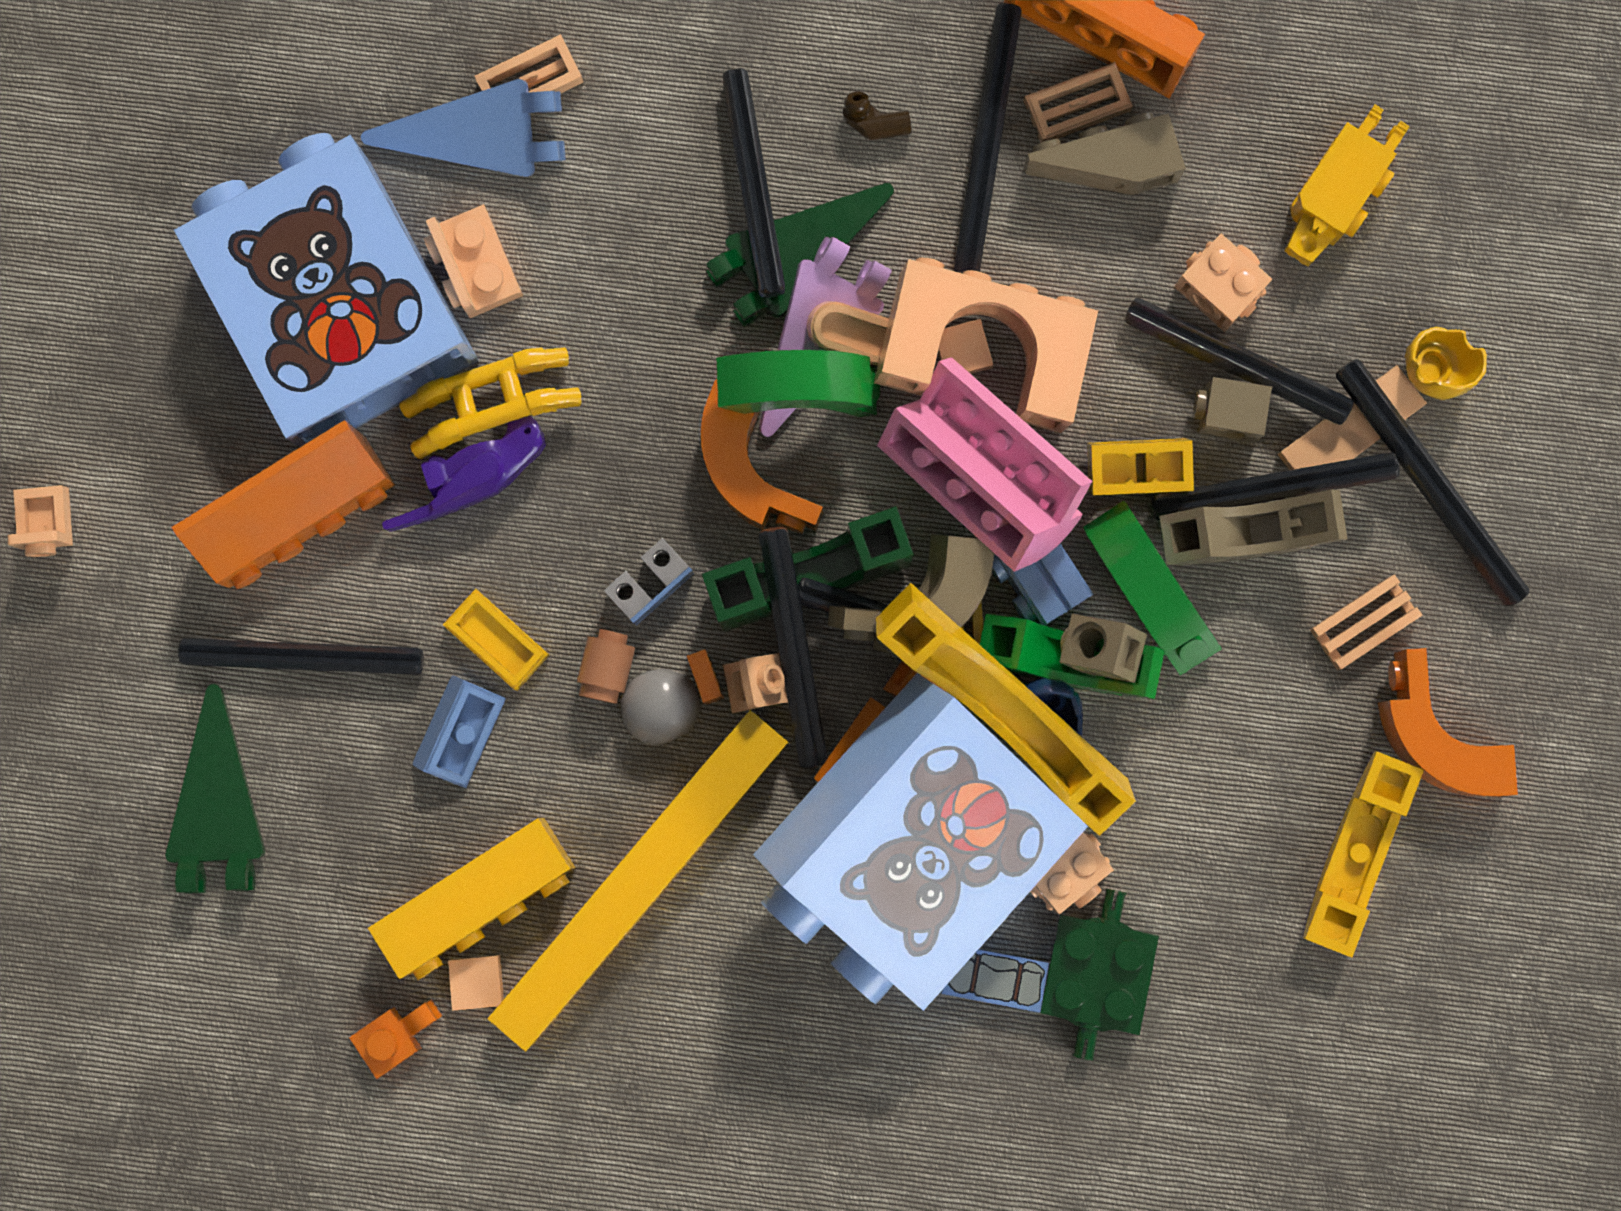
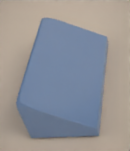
[413,675,506,788]

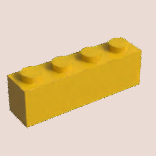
[368,818,576,981]

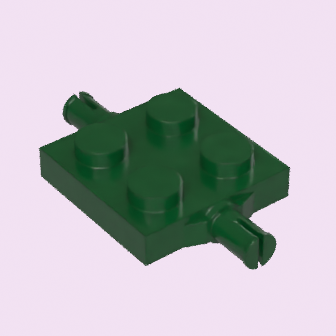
[1040,888,1159,1061]

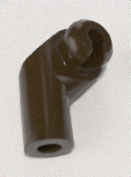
[843,91,912,140]

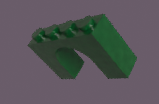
[702,506,914,632]

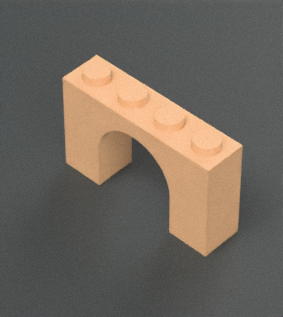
[874,257,1098,433]

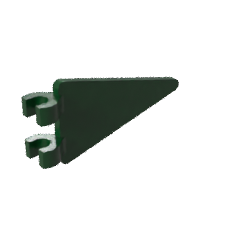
[706,183,894,328]
[165,684,265,894]

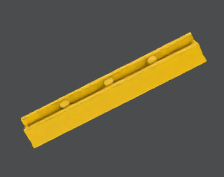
[487,710,788,1052]

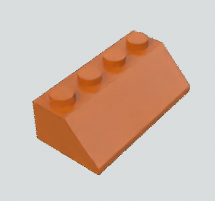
[1003,0,1205,99]
[171,420,395,589]

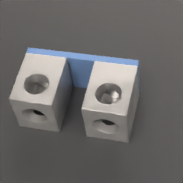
[604,537,694,626]

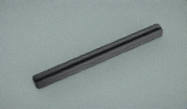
[953,3,1022,274]
[1336,359,1530,606]

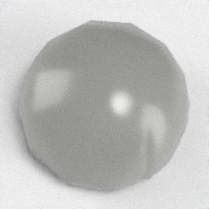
[620,669,701,745]

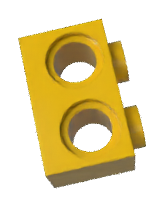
[1087,438,1194,495]

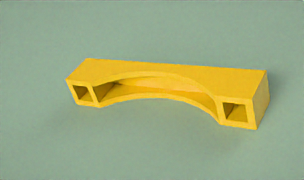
[875,583,1136,836]

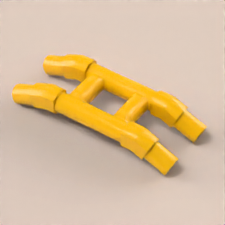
[399,347,581,459]

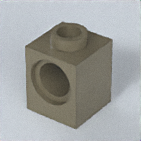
[1192,377,1272,443]
[1059,613,1147,683]

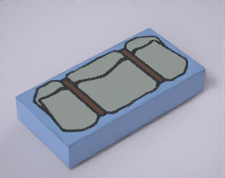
[941,949,1049,1013]

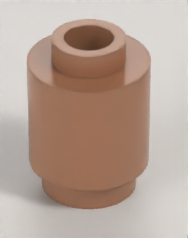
[577,629,635,704]

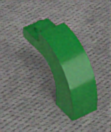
[716,350,880,417]
[1083,500,1222,676]
[980,614,1165,699]

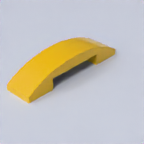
[1303,751,1424,958]

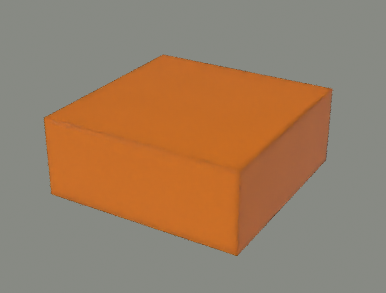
[687,649,724,705]

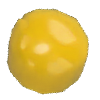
[1404,326,1487,400]

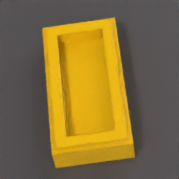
[443,588,550,691]

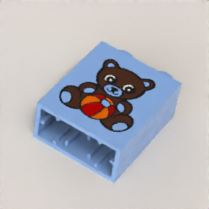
[174,133,479,448]
[753,673,1088,1011]

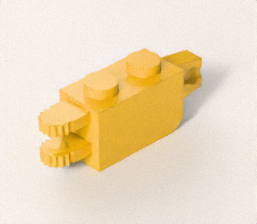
[1284,104,1410,267]

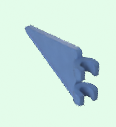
[361,79,566,177]

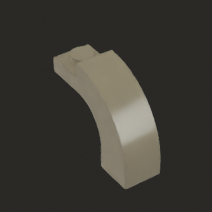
[1159,490,1348,565]
[828,534,994,653]

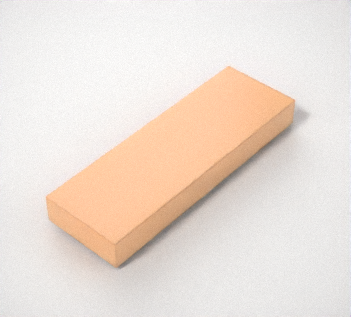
[1278,365,1427,470]

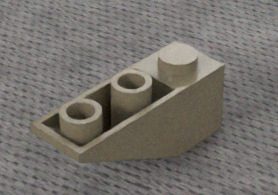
[1024,112,1186,195]

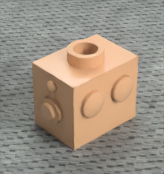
[1175,233,1272,332]
[1030,832,1114,915]

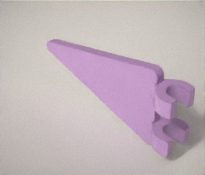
[759,237,892,437]

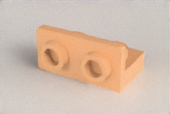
[424,204,523,318]

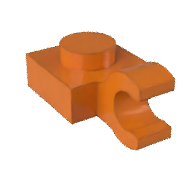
[349,999,442,1079]

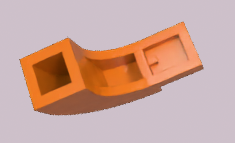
[701,379,823,534]
[1378,648,1518,796]

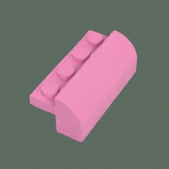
[877,357,1093,572]

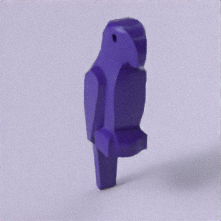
[382,415,546,532]

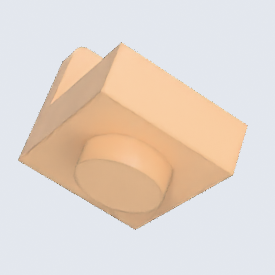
[7,485,73,557]
[723,653,788,713]

